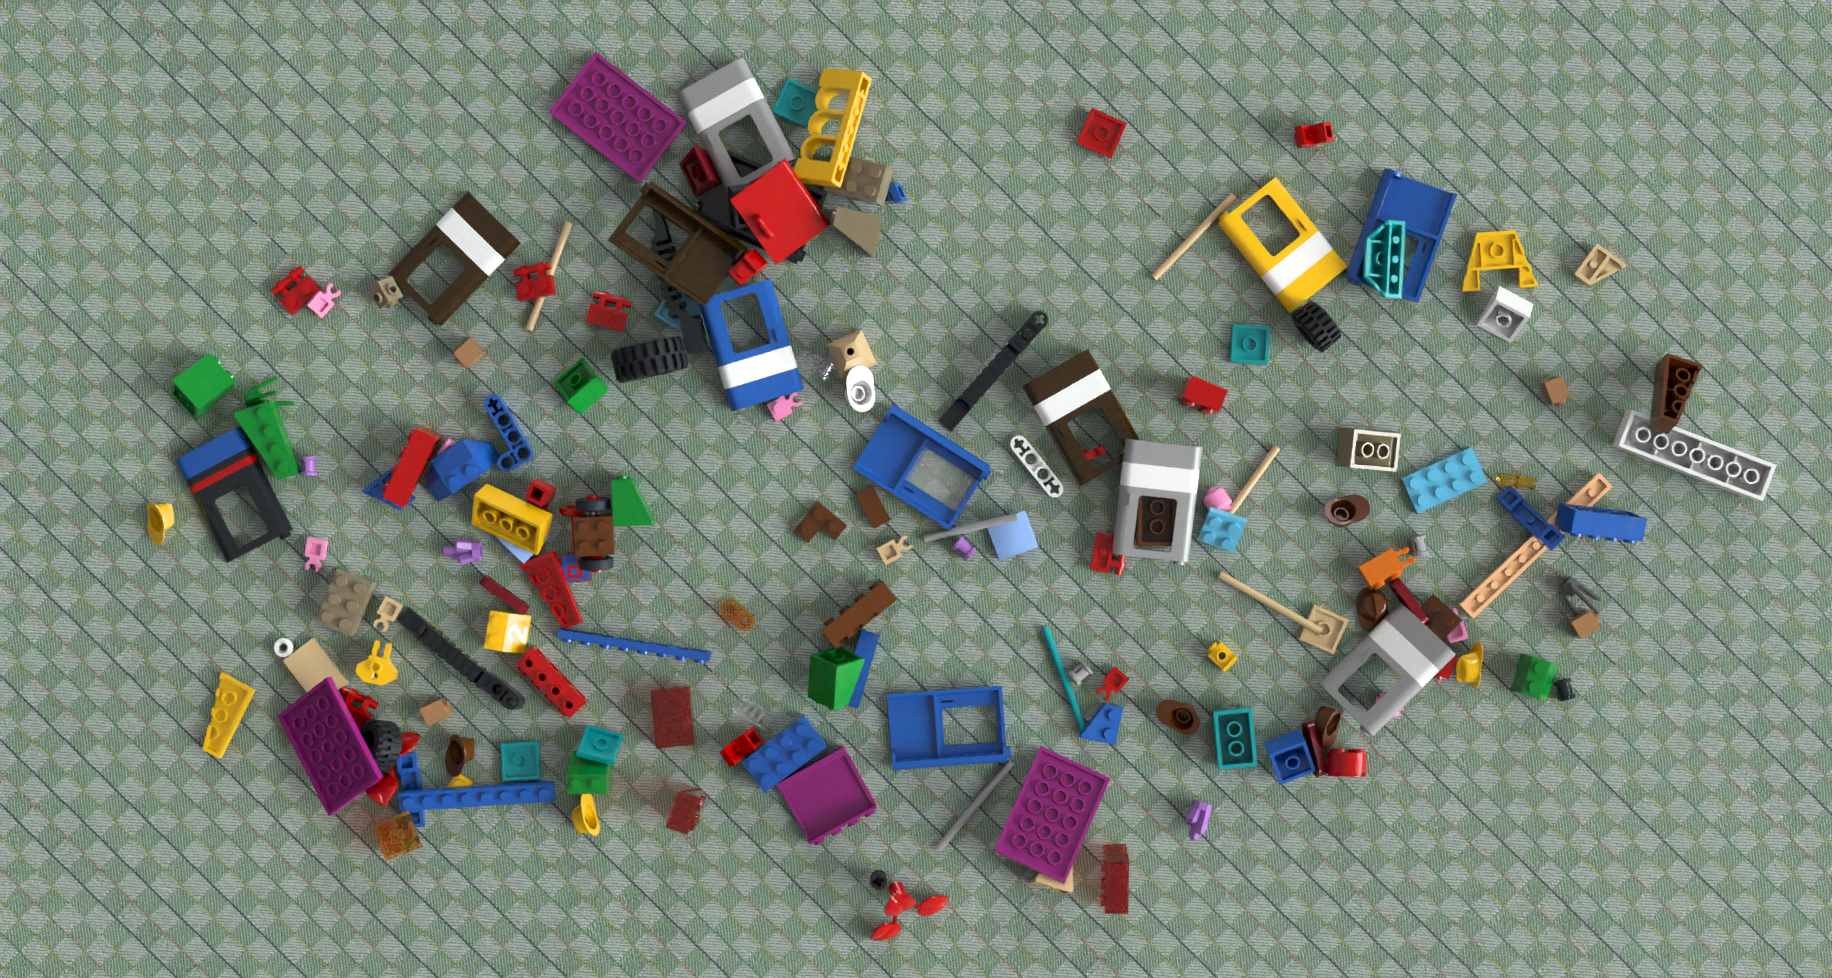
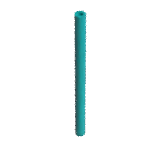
[1041,626,1086,732]

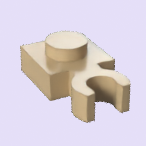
[876,536,913,565]
[373,596,404,632]

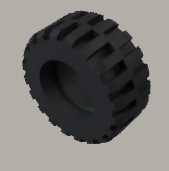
[611,336,689,383]

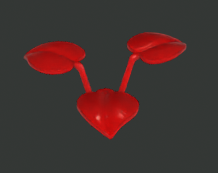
[366,732,421,806]
[870,882,949,941]

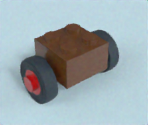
[573,495,615,572]

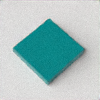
[772,78,818,129]
[1229,324,1270,365]
[576,725,624,766]
[500,740,542,781]

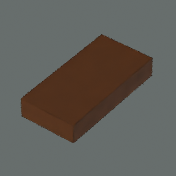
[856,486,891,528]

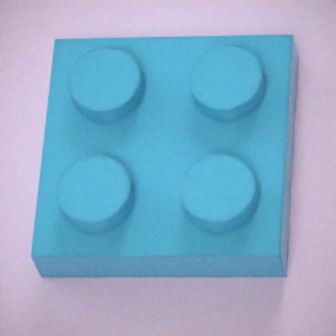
[1197,507,1247,553]

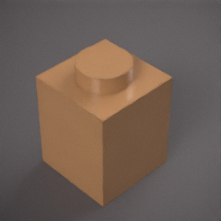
[453,338,486,369]
[1540,376,1570,407]
[1566,610,1601,639]
[420,698,452,726]

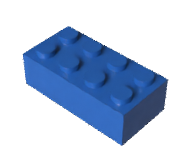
[1555,503,1647,544]
[742,714,827,793]

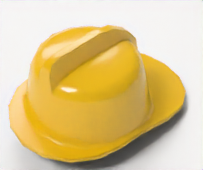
[147,502,174,545]
[1456,642,1483,688]
[572,794,600,836]

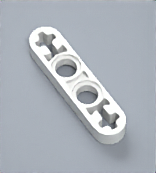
[1010,435,1063,497]

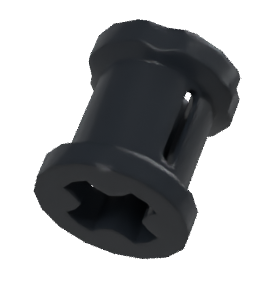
[1554,678,1576,701]
[870,870,887,890]

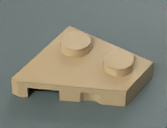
[1573,243,1627,286]

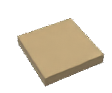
[1298,604,1349,655]

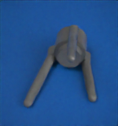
[1559,576,1601,616]

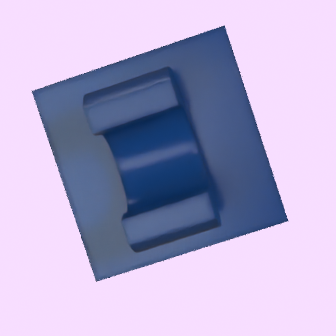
[885,183,907,204]

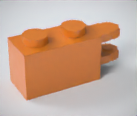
[1358,547,1416,590]

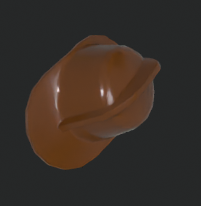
[1324,494,1370,528]
[1356,587,1388,632]
[1156,700,1200,735]
[1315,706,1343,749]
[445,734,475,777]

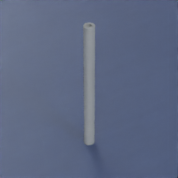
[923,513,1018,542]

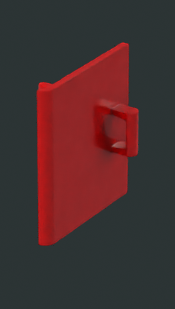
[729,158,830,265]

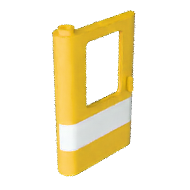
[1217,177,1348,313]

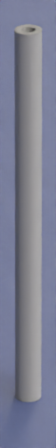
[935,760,1015,852]

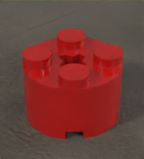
[1327,749,1367,777]

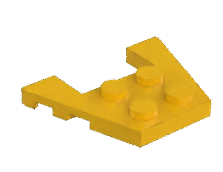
[1461,230,1538,292]

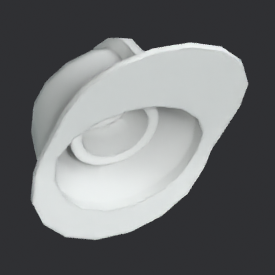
[845,366,875,412]

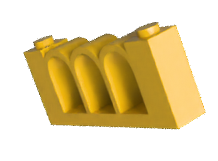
[794,68,872,188]

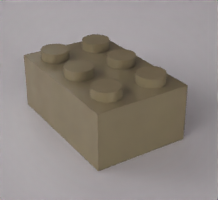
[824,156,894,207]
[315,568,378,637]

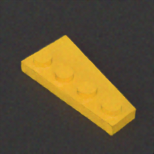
[202,672,256,758]

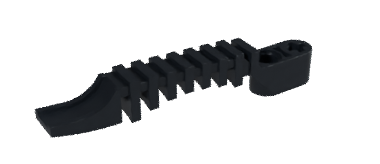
[650,209,708,354]
[938,310,1049,431]
[397,607,525,710]

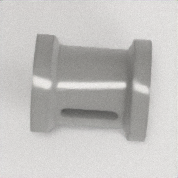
[1408,535,1429,557]
[1068,660,1093,685]

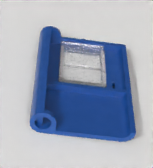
[853,404,991,530]

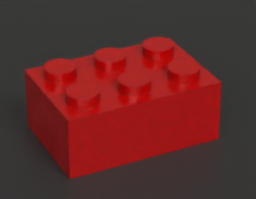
[1177,375,1228,415]

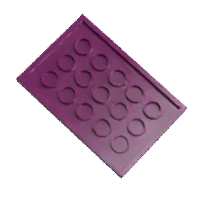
[549,52,687,184]
[278,677,384,816]
[994,746,1110,884]

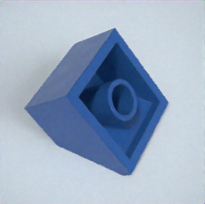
[1264,729,1316,785]

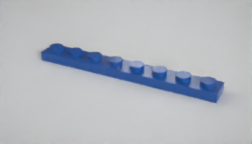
[557,628,712,664]
[398,781,555,811]

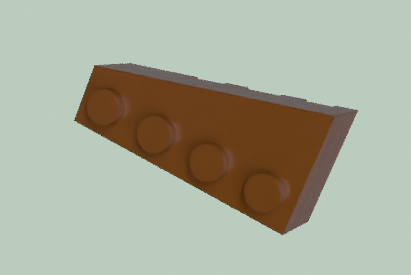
[1649,353,1703,434]
[822,581,897,648]

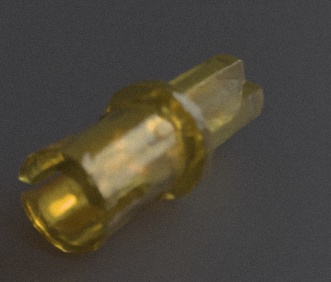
[1497,473,1536,490]

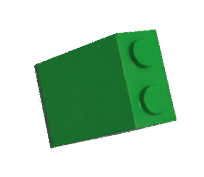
[171,353,235,421]
[611,476,656,526]
[808,647,865,711]
[1510,653,1559,701]
[567,750,612,794]

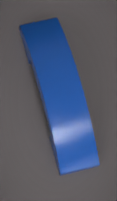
[1496,485,1566,551]
[848,630,880,708]
[397,752,425,829]

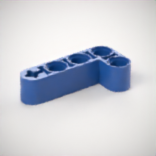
[484,395,534,472]

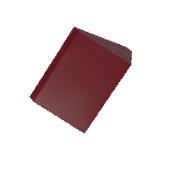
[679,146,722,197]

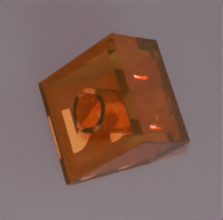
[372,810,423,860]

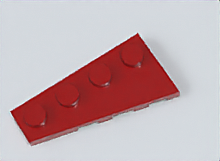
[519,551,583,629]

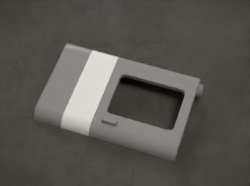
[677,58,796,192]
[1112,438,1202,565]
[1318,603,1456,737]

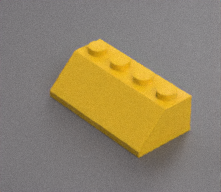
[471,484,553,555]

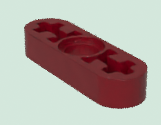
[479,575,530,614]
[1388,578,1430,625]
[1302,721,1328,777]

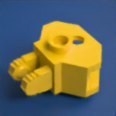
[355,640,399,686]

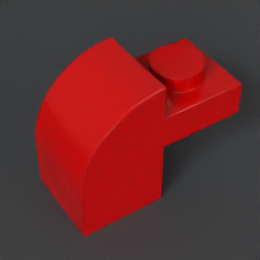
[1294,122,1335,148]
[728,249,768,287]
[525,478,556,511]
[719,727,764,767]

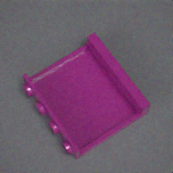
[776,746,877,846]

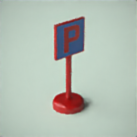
[559,505,591,582]

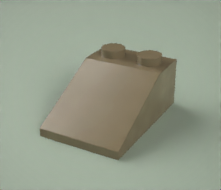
[1336,428,1401,472]

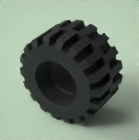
[1292,300,1341,352]
[359,719,402,770]

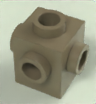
[369,276,403,309]

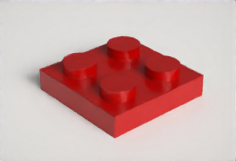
[1076,108,1127,159]

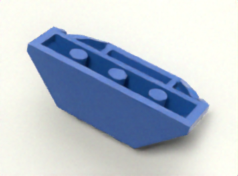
[427,439,500,501]

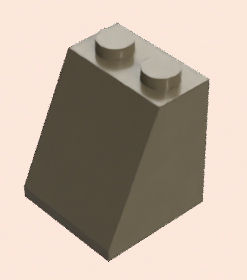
[831,206,883,258]

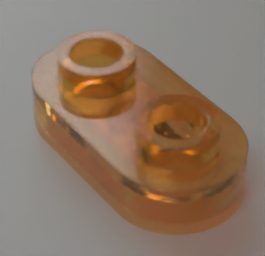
[721,600,756,631]

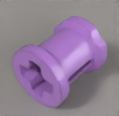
[299,456,317,476]
[951,536,976,561]

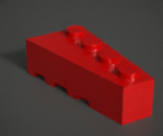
[382,425,443,508]

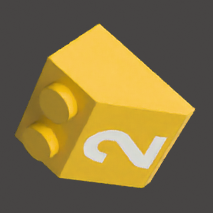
[484,609,532,654]

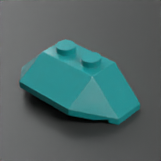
[1363,220,1406,299]

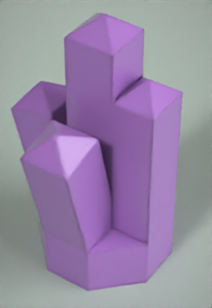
[442,538,483,565]
[1185,800,1212,841]

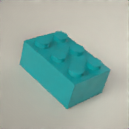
[1211,706,1257,770]

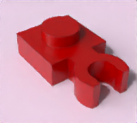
[1082,445,1107,460]
[1096,666,1129,701]

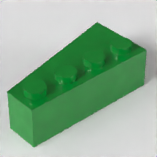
[233,400,302,480]

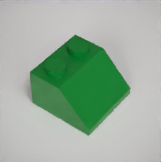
[553,358,609,414]

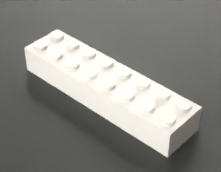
[1612,410,1776,501]

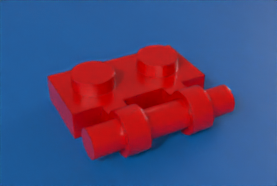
[513,262,556,302]
[271,266,322,315]
[586,291,632,332]
[1090,532,1126,576]
[341,686,379,729]

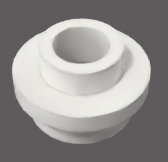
[274,638,293,657]

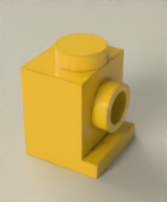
[1207,641,1238,672]

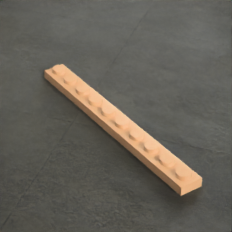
[1459,473,1612,619]

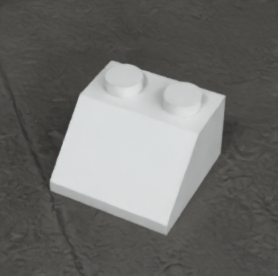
[1477,286,1533,343]

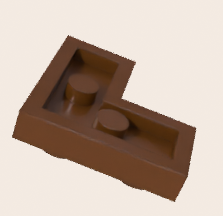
[794,501,848,543]
[1421,594,1463,641]

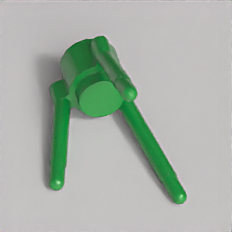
[244,376,295,406]

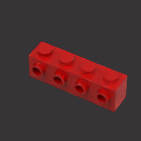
[516,646,589,718]

